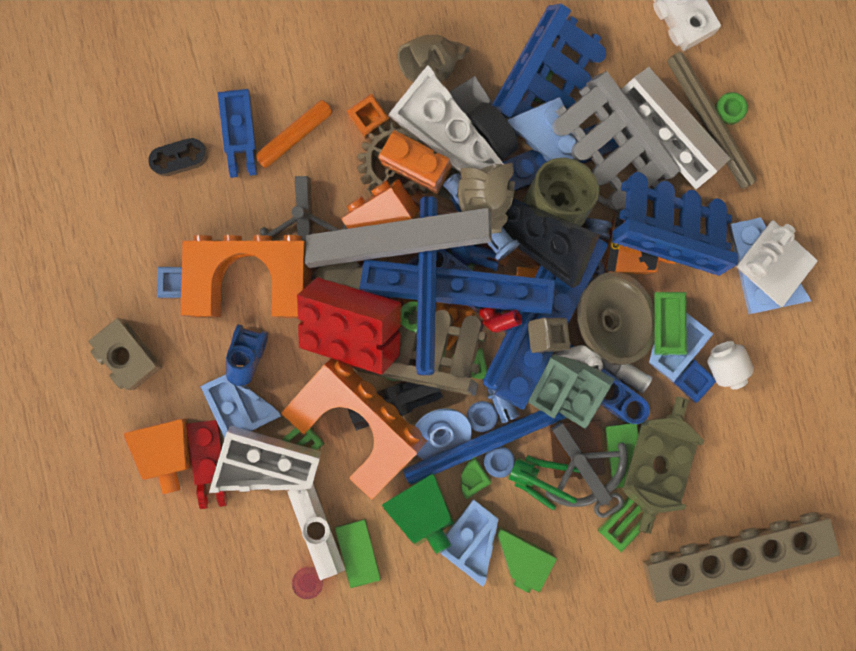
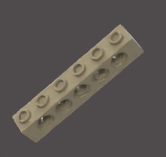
[642,512,840,603]

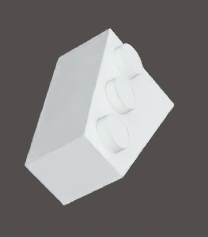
[209,426,321,493]

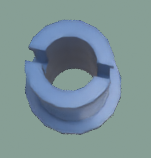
[487,388,520,423]

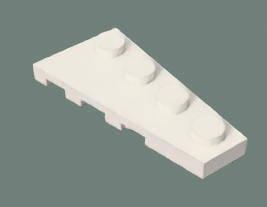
[388,65,503,174]

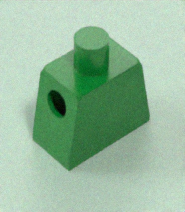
[382,474,454,555]

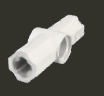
[287,483,346,580]

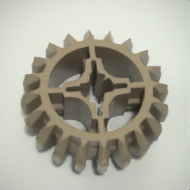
[357,121,429,196]

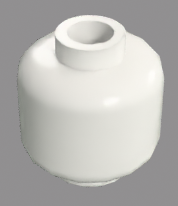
[707,341,754,389]

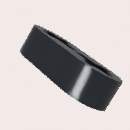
[148,138,208,177]

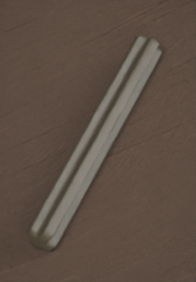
[667,52,757,189]

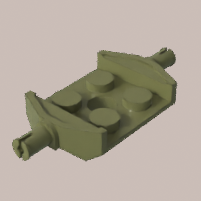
[623,397,704,534]

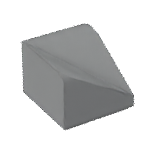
[449,76,491,114]

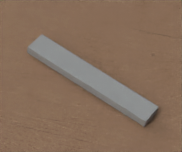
[305,208,492,268]

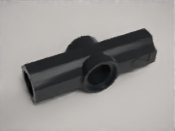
[348,382,443,431]

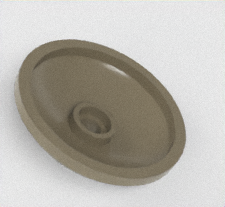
[577,272,654,365]

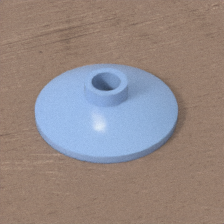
[415,408,472,460]

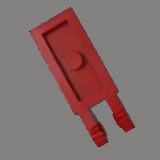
[186,420,227,509]

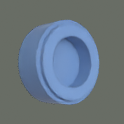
[467,401,498,432]
[484,446,515,478]

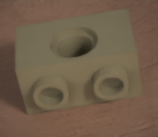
[88,318,162,390]

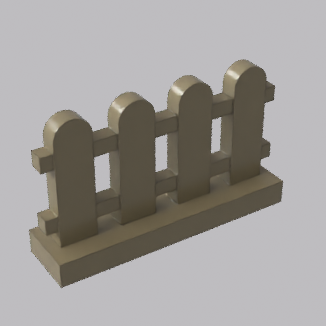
[351,310,487,396]

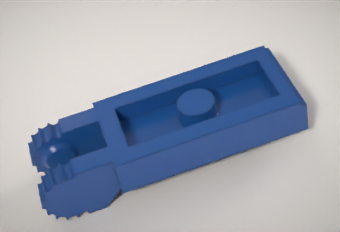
[218,89,257,178]

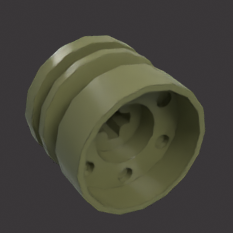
[523,157,599,227]

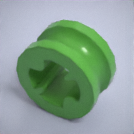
[401,301,418,333]

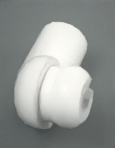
[555,345,603,371]

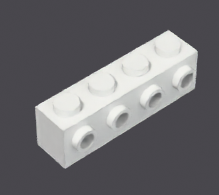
[653,0,721,52]
[621,67,731,189]

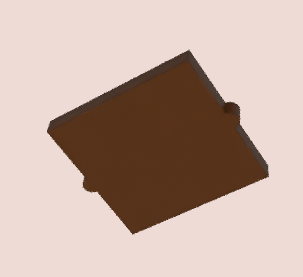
[550,420,605,479]

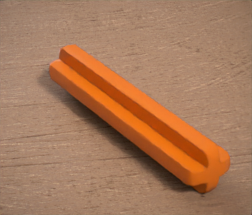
[255,100,332,168]

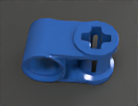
[226,324,268,386]

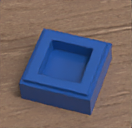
[672,359,716,403]

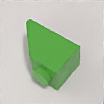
[497,526,557,593]

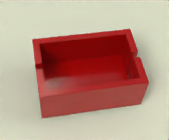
[297,277,401,375]

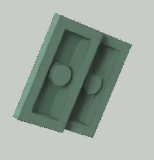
[528,355,615,429]

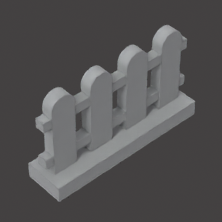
[552,71,681,210]

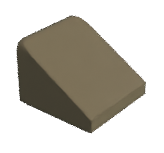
[528,318,570,353]

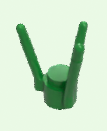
[508,455,579,510]

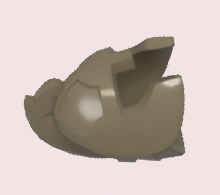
[397,35,469,82]
[458,163,515,234]

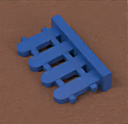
[492,3,606,118]
[612,172,738,276]

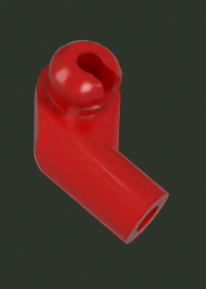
[479,307,522,333]

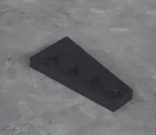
[502,198,599,288]

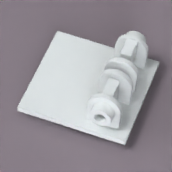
[736,220,818,307]

